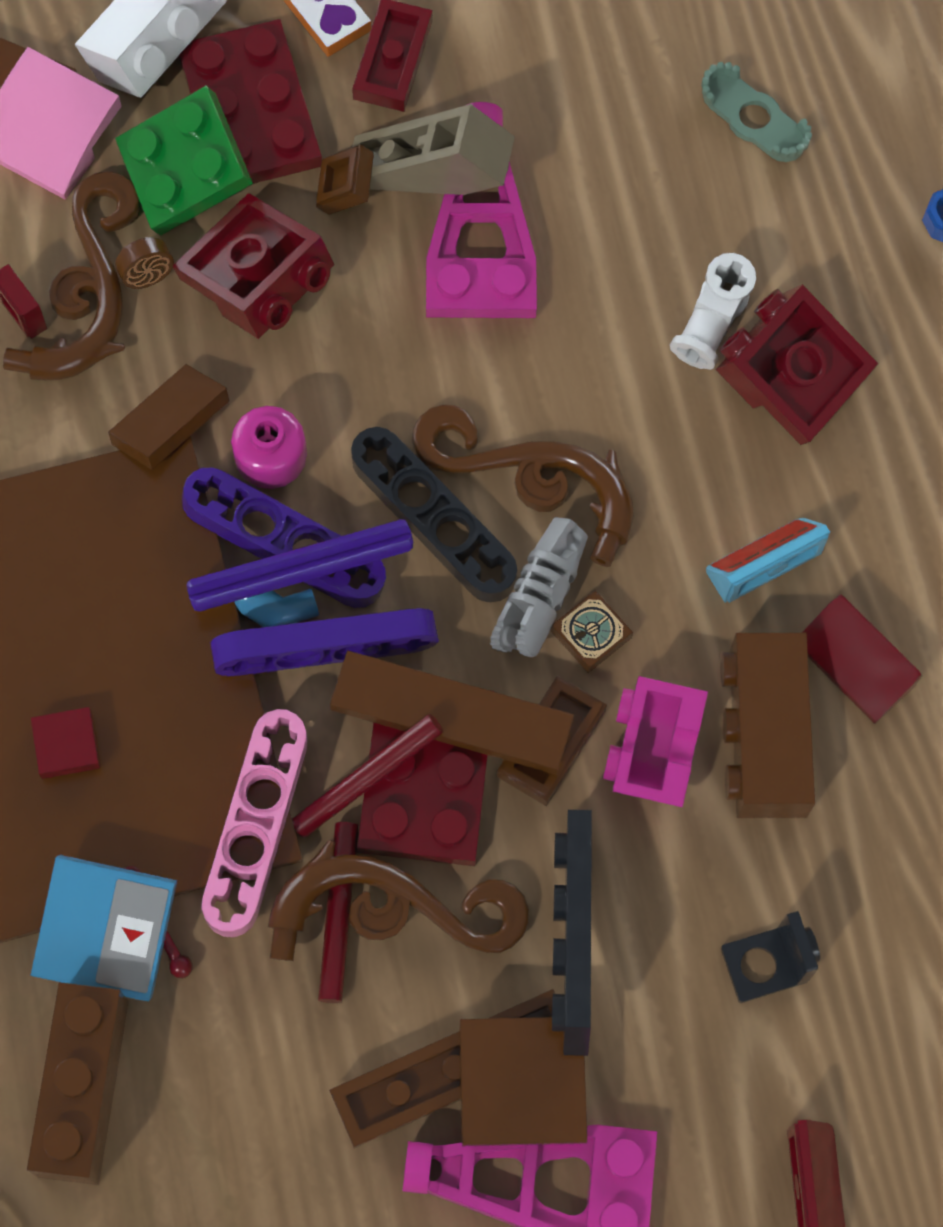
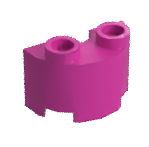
[603,676,708,807]

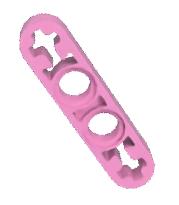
[202,709,308,937]

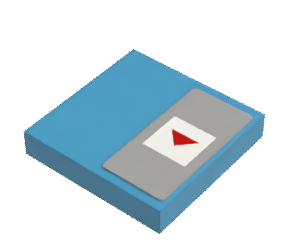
[30,855,177,1002]

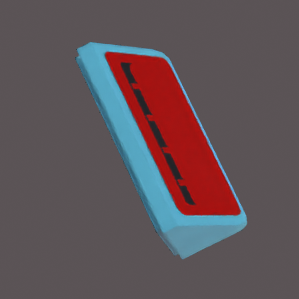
[706,518,830,603]

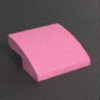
[0,47,122,200]

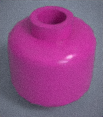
[231,406,307,489]

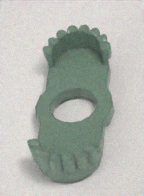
[701,62,812,162]

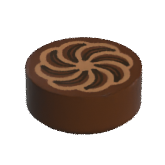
[115,237,174,289]

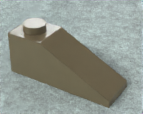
[352,104,515,195]

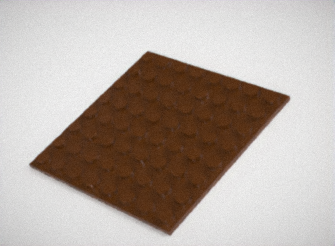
[0,436,303,943]

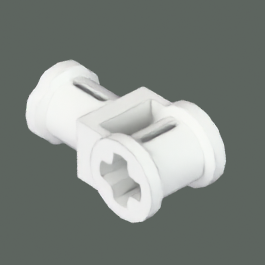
[670,253,756,370]

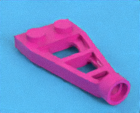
[426,102,537,318]
[402,1125,657,1227]

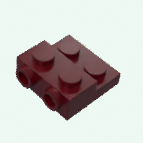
[172,193,335,339]
[715,284,878,445]

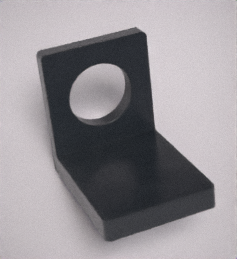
[721,911,821,1003]

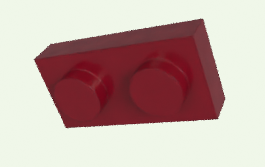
[352,0,433,112]

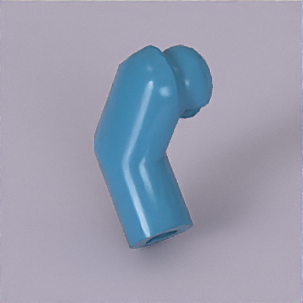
[235,589,319,627]

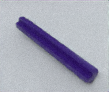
[187,519,414,611]

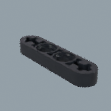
[351,427,517,603]

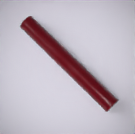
[292,714,444,838]
[318,822,358,1003]

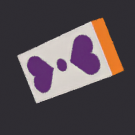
[283,0,371,57]

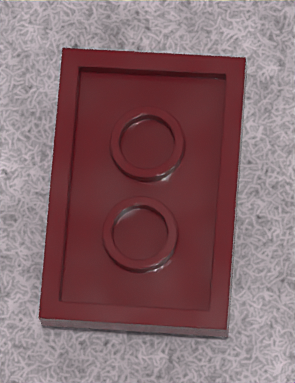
[179,19,322,184]
[357,690,495,866]

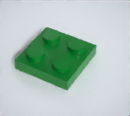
[115,85,253,236]

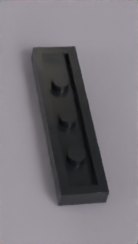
[552,809,592,1056]

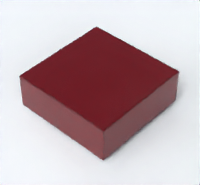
[0,264,47,339]
[31,707,101,779]

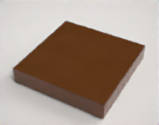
[459,1017,588,1147]

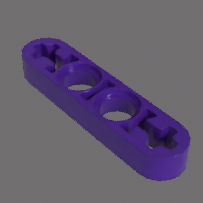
[182,467,386,608]
[210,608,439,676]

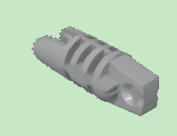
[490,517,588,657]

